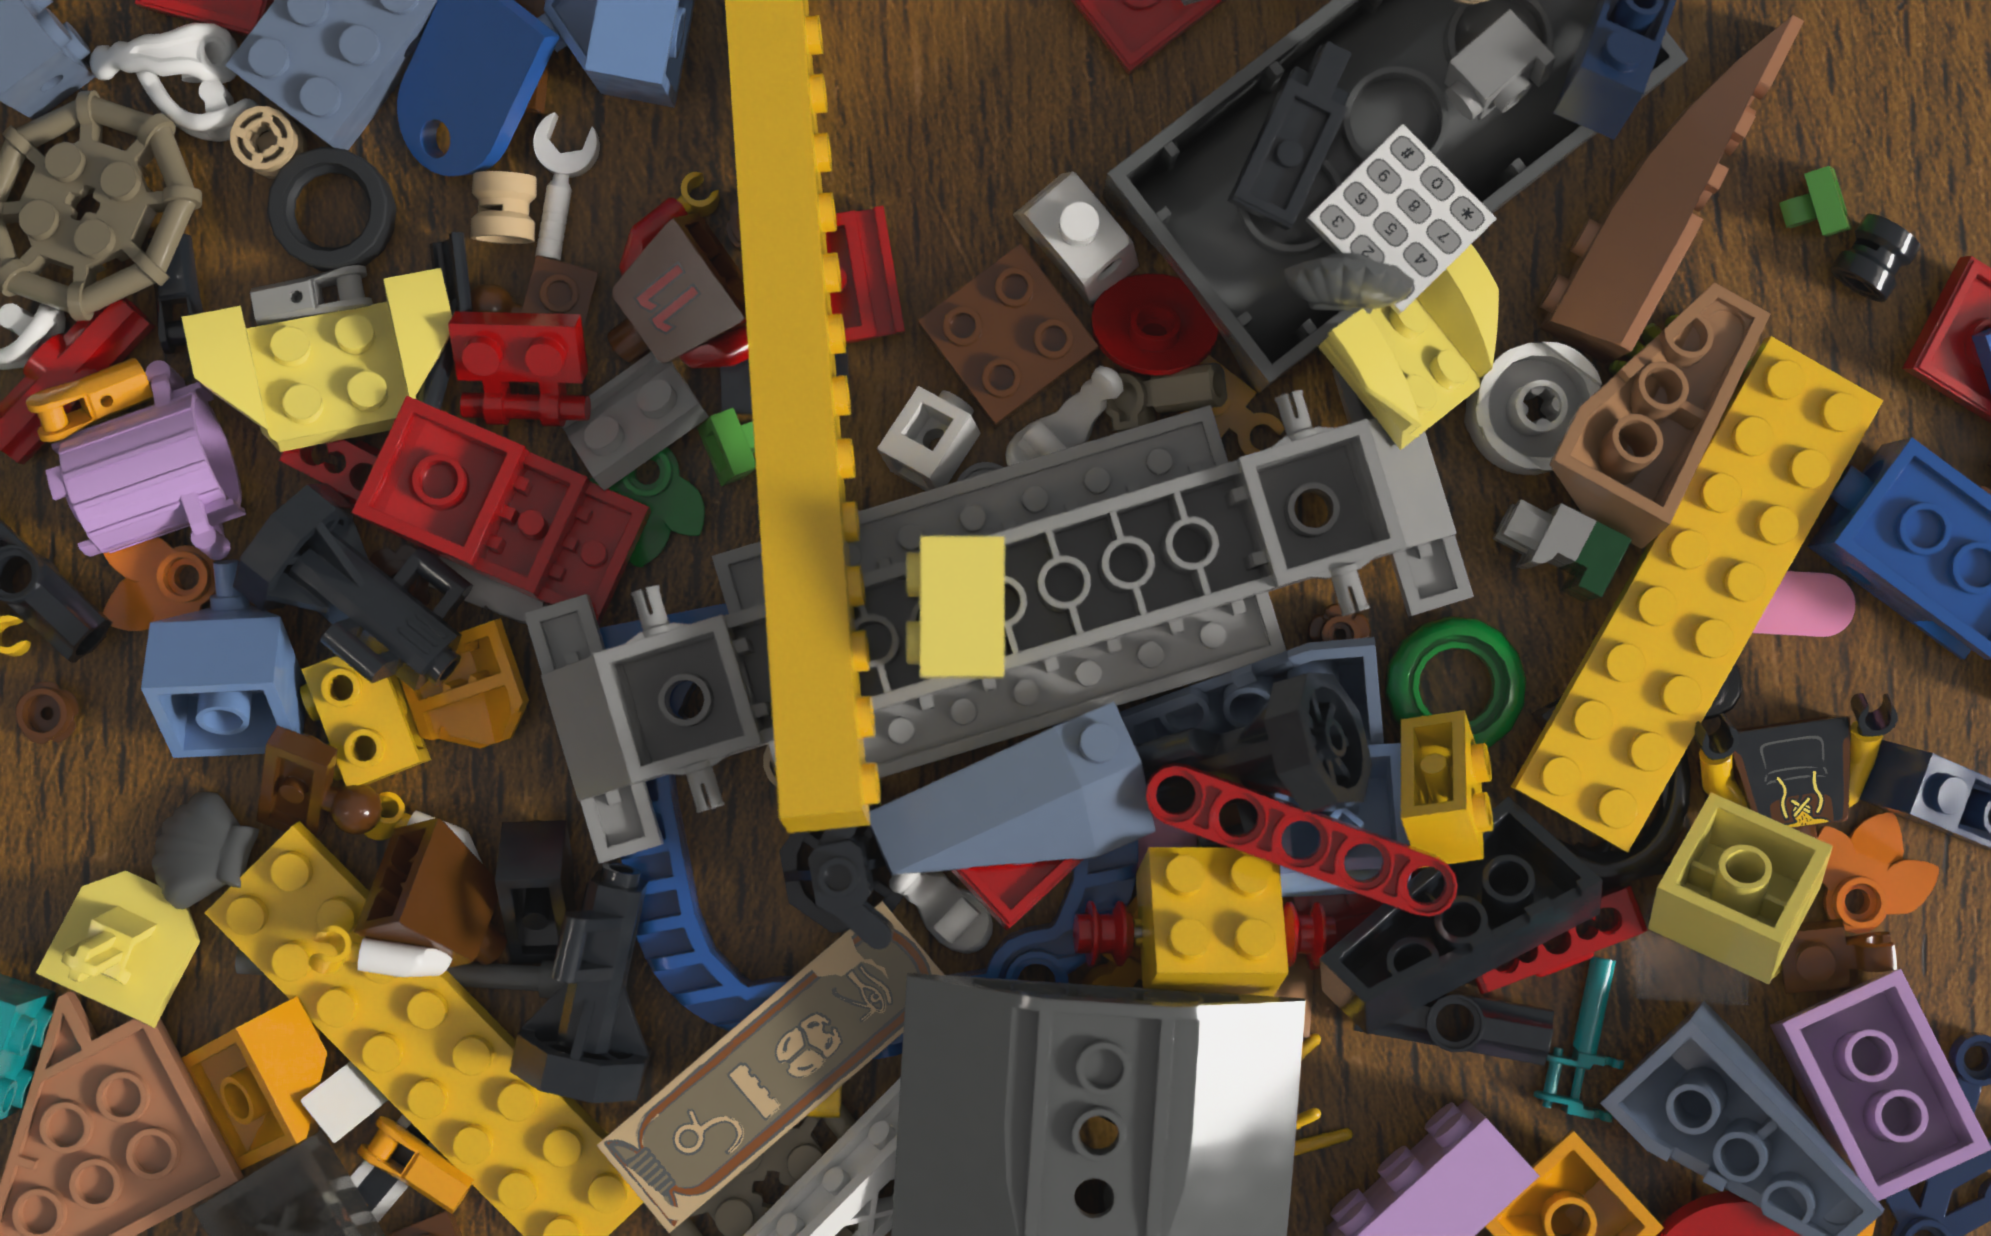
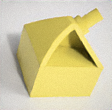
[1648,792,1833,985]

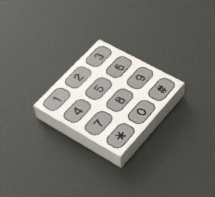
[1305,124,1497,315]

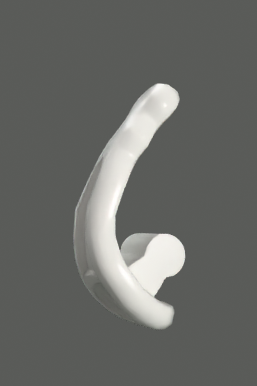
[90,23,238,84]
[135,71,258,142]
[0,303,65,370]
[1005,366,1124,466]
[889,871,993,954]

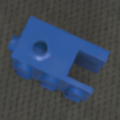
[1807,437,1991,660]

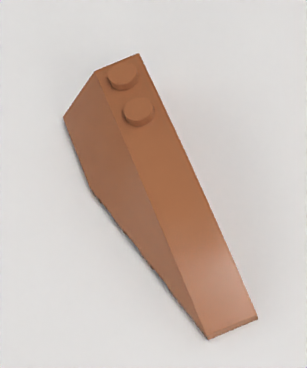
[1539,15,1804,364]

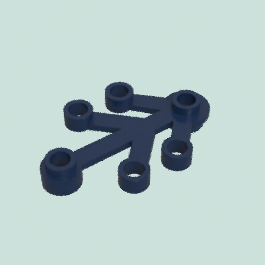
[1884,1032,1991,1236]

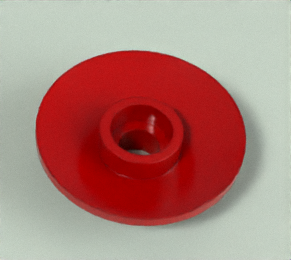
[1091,274,1219,375]

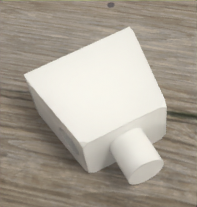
[1013,171,1139,307]

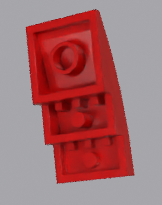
[351,396,652,625]

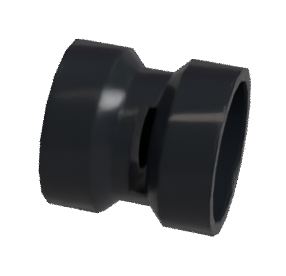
[1830,214,1921,302]

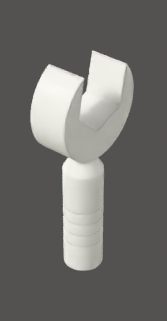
[533,112,600,261]

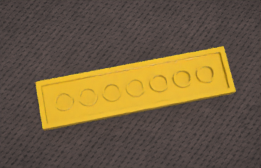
[1511,336,1884,852]
[204,821,644,1236]

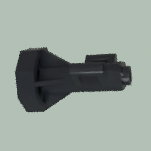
[233,483,473,691]
[1135,672,1372,848]
[779,804,904,950]
[510,863,652,1103]

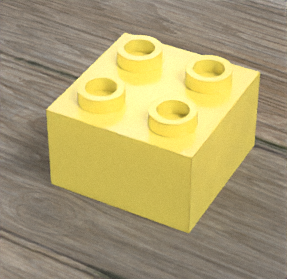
[906,536,1004,679]

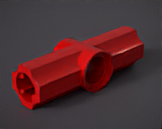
[0,297,155,465]

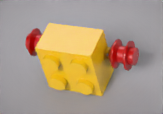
[1073,847,1336,996]

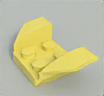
[1318,244,1499,450]
[181,268,452,452]

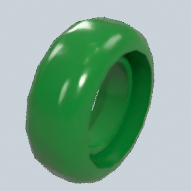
[1385,616,1527,748]

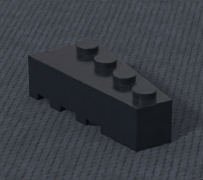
[1319,796,1603,1035]

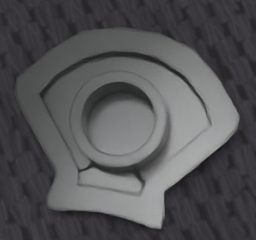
[1284,253,1414,314]
[152,792,259,909]

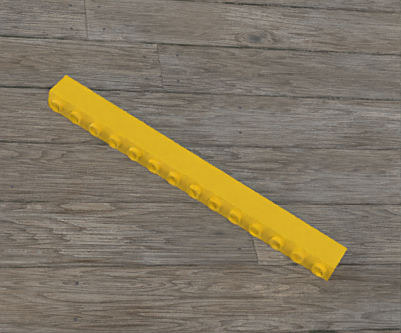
[725,0,880,833]

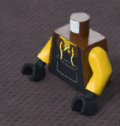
[1693,693,1898,839]

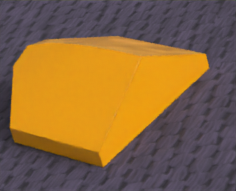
[399,618,529,749]

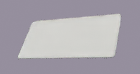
[301,1061,388,1143]

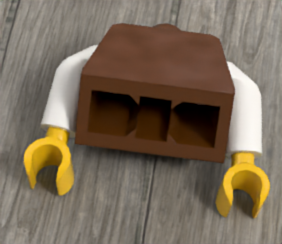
[308,792,507,977]

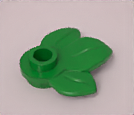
[590,447,705,568]

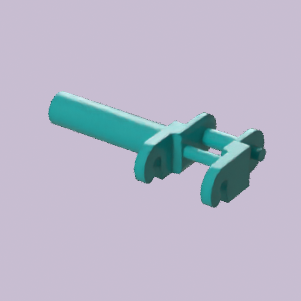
[1533,956,1625,1122]

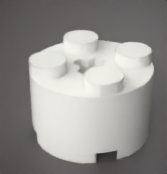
[1464,342,1602,475]

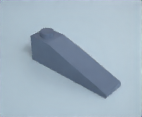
[1120,637,1384,746]
[869,702,1156,875]
[1600,1001,1884,1236]

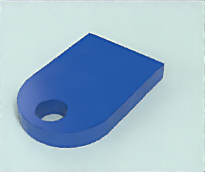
[397,0,560,176]

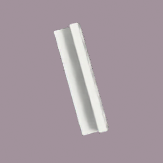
[743,1077,901,1236]

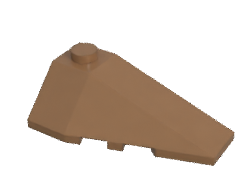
[1549,282,1771,549]

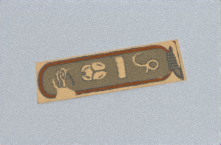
[597,901,944,1233]

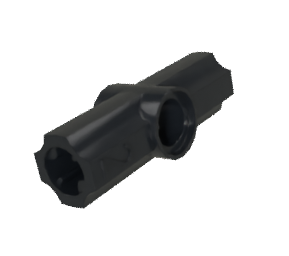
[0,519,113,663]
[1352,989,1554,1066]

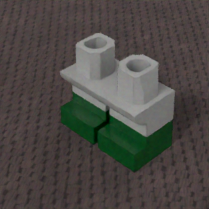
[1492,499,1632,602]

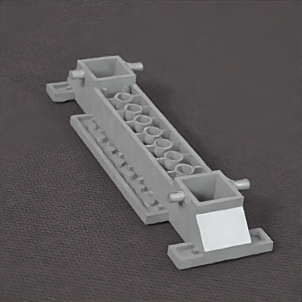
[524,367,1474,864]

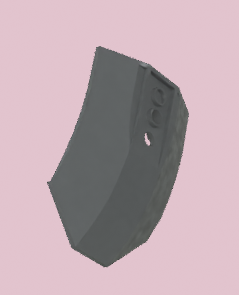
[892,973,1306,1236]

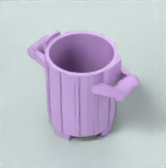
[45,360,246,560]

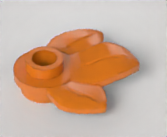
[103,537,216,631]
[1817,811,1939,934]

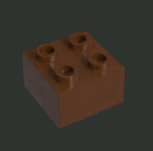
[918,243,1099,429]

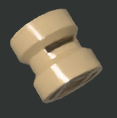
[230,106,308,179]
[470,171,537,244]

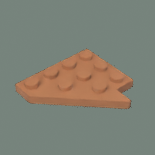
[0,991,244,1236]

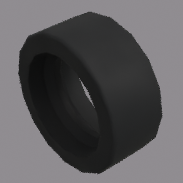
[267,147,397,272]

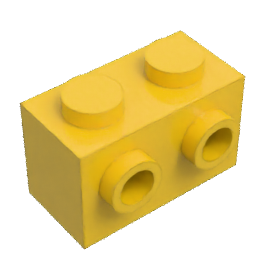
[300,656,431,787]
[1401,710,1493,868]

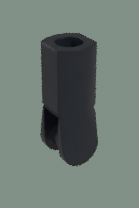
[147,234,204,354]

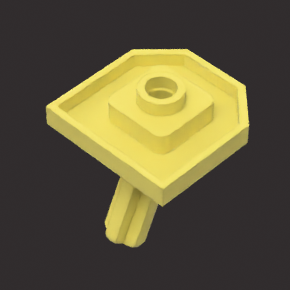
[36,871,200,1028]

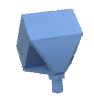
[537,0,695,108]
[141,560,306,758]

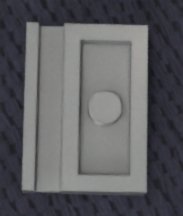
[562,352,709,491]

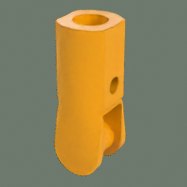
[26,357,153,442]
[357,1116,474,1214]

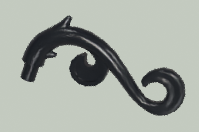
[1555,663,1743,887]

